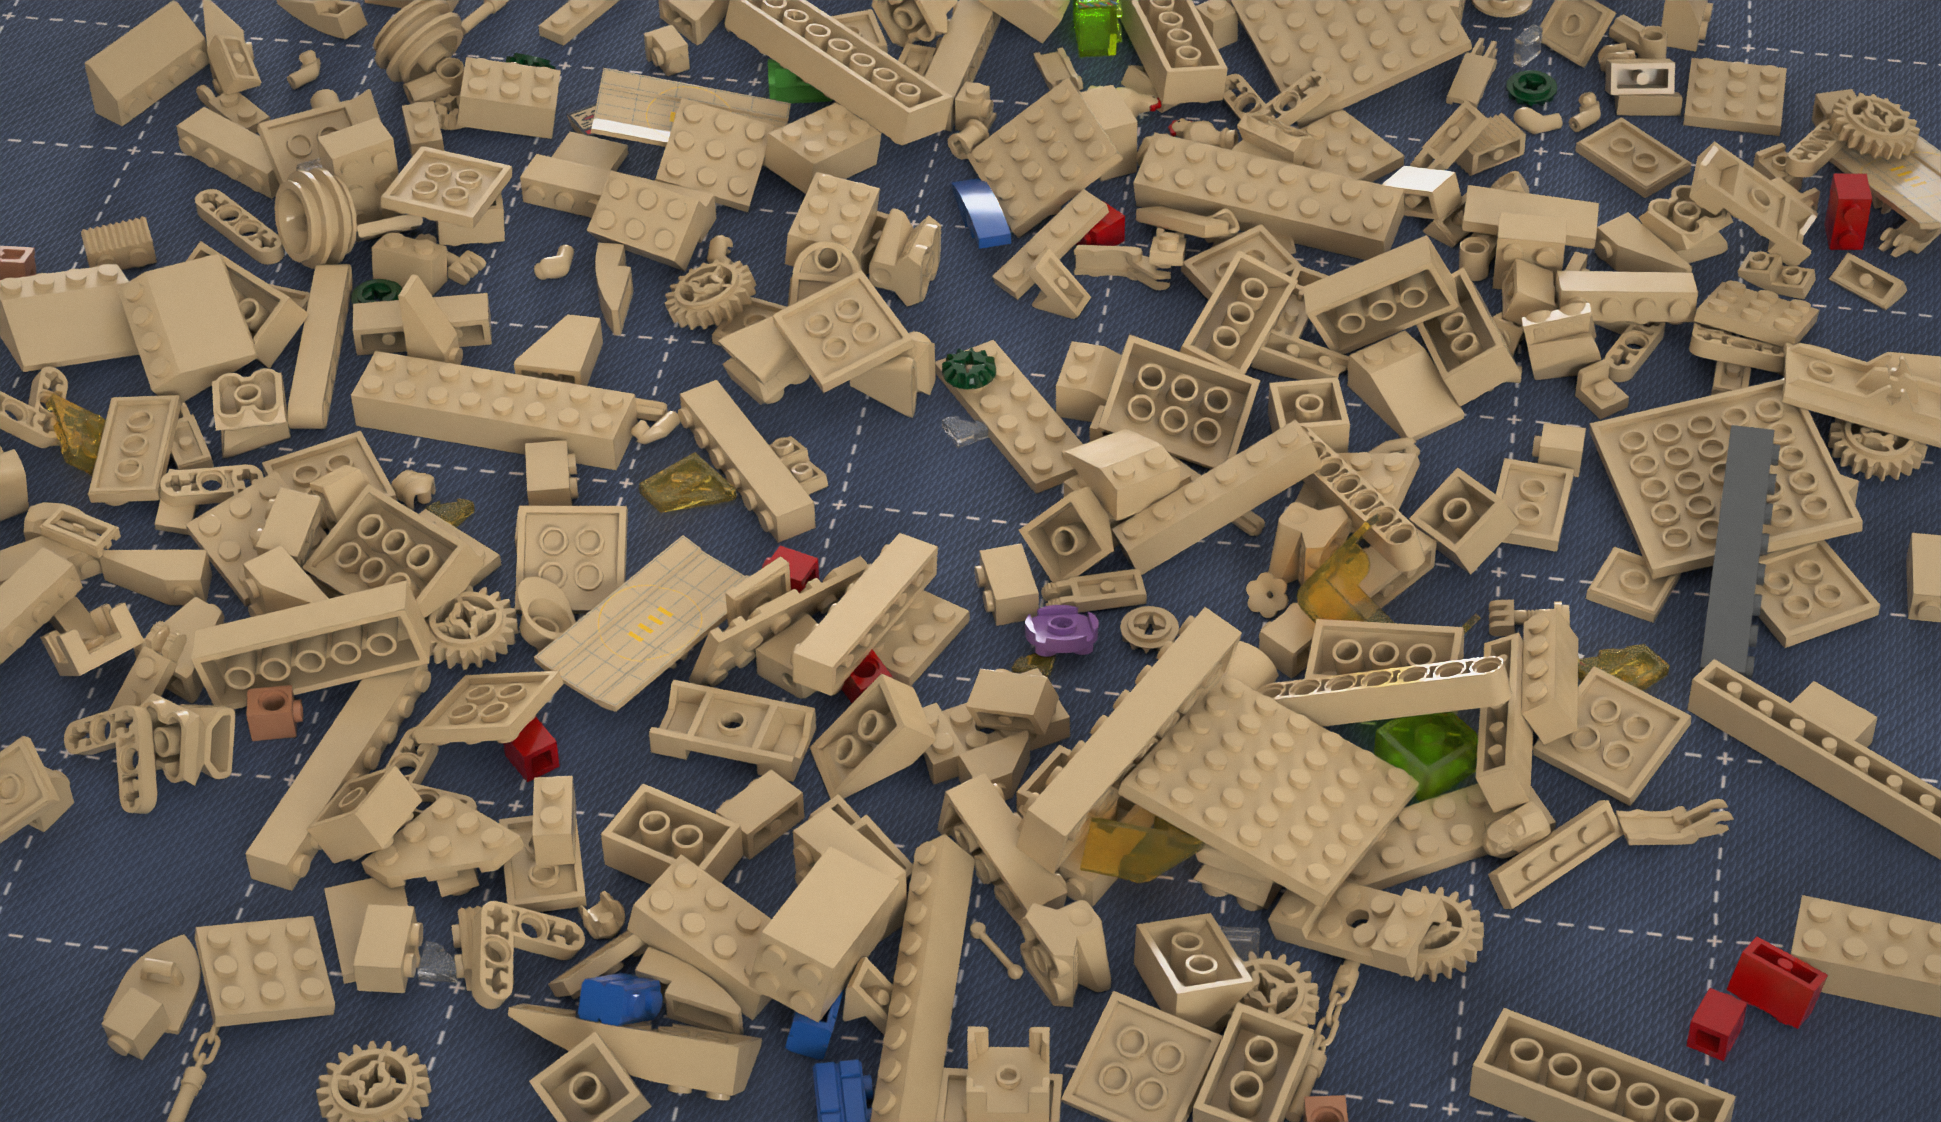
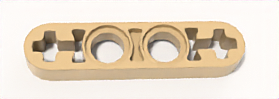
[1785,119,1847,178]
[195,189,285,265]

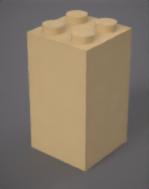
[748,846,900,1023]

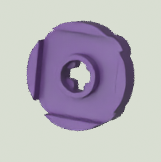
[1025,605,1099,657]

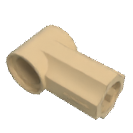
[1609,14,1668,59]
[403,58,464,104]
[1459,232,1498,281]

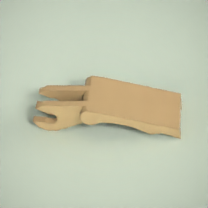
[1446,38,1498,109]
[1034,47,1083,93]
[1878,220,1941,258]
[1074,245,1171,290]
[1616,799,1734,845]

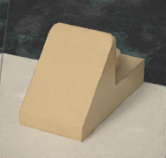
[1026,248,1091,319]
[843,957,893,1035]

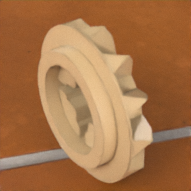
[434,93,465,130]
[1120,606,1179,654]

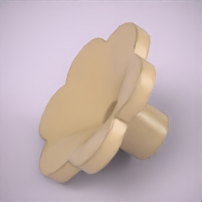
[1246,572,1289,618]

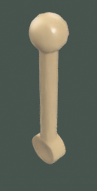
[970,922,1023,980]

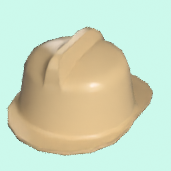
[517,577,576,652]

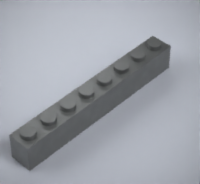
[1700,425,1780,679]

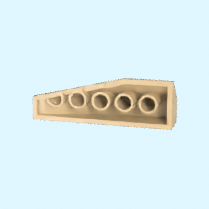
[508,1004,762,1100]

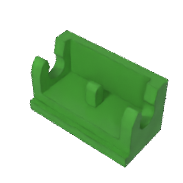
[768,59,833,103]

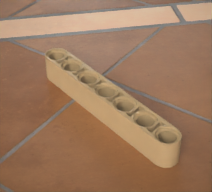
[288,264,353,429]
[1300,425,1425,572]
[1256,656,1512,727]

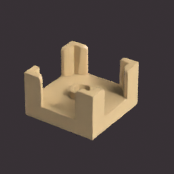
[40,603,145,676]
[966,1027,1050,1122]

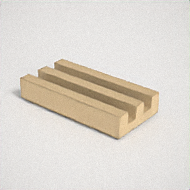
[40,505,121,558]

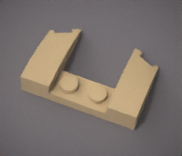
[1251,265,1349,380]

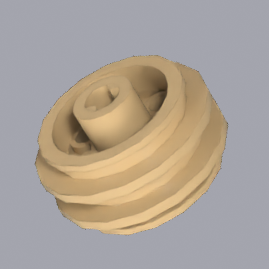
[373,0,464,84]
[275,167,357,269]

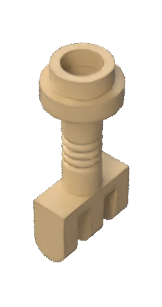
[416,234,486,285]
[1489,599,1570,636]

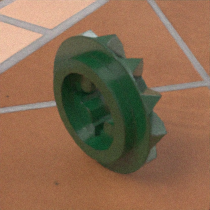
[505,53,556,69]
[1506,70,1557,108]
[351,279,402,308]
[942,347,996,390]

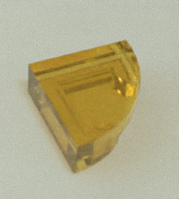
[424,499,475,528]
[1012,653,1056,679]

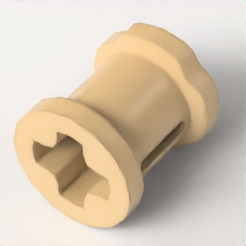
[948,119,989,160]

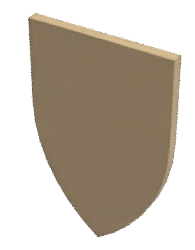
[103,934,201,1035]

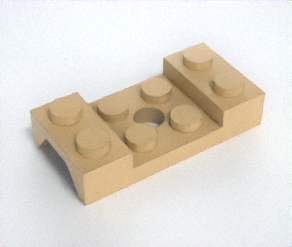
[1689,141,1818,266]
[923,668,1070,785]
[649,680,816,782]
[1268,881,1448,978]

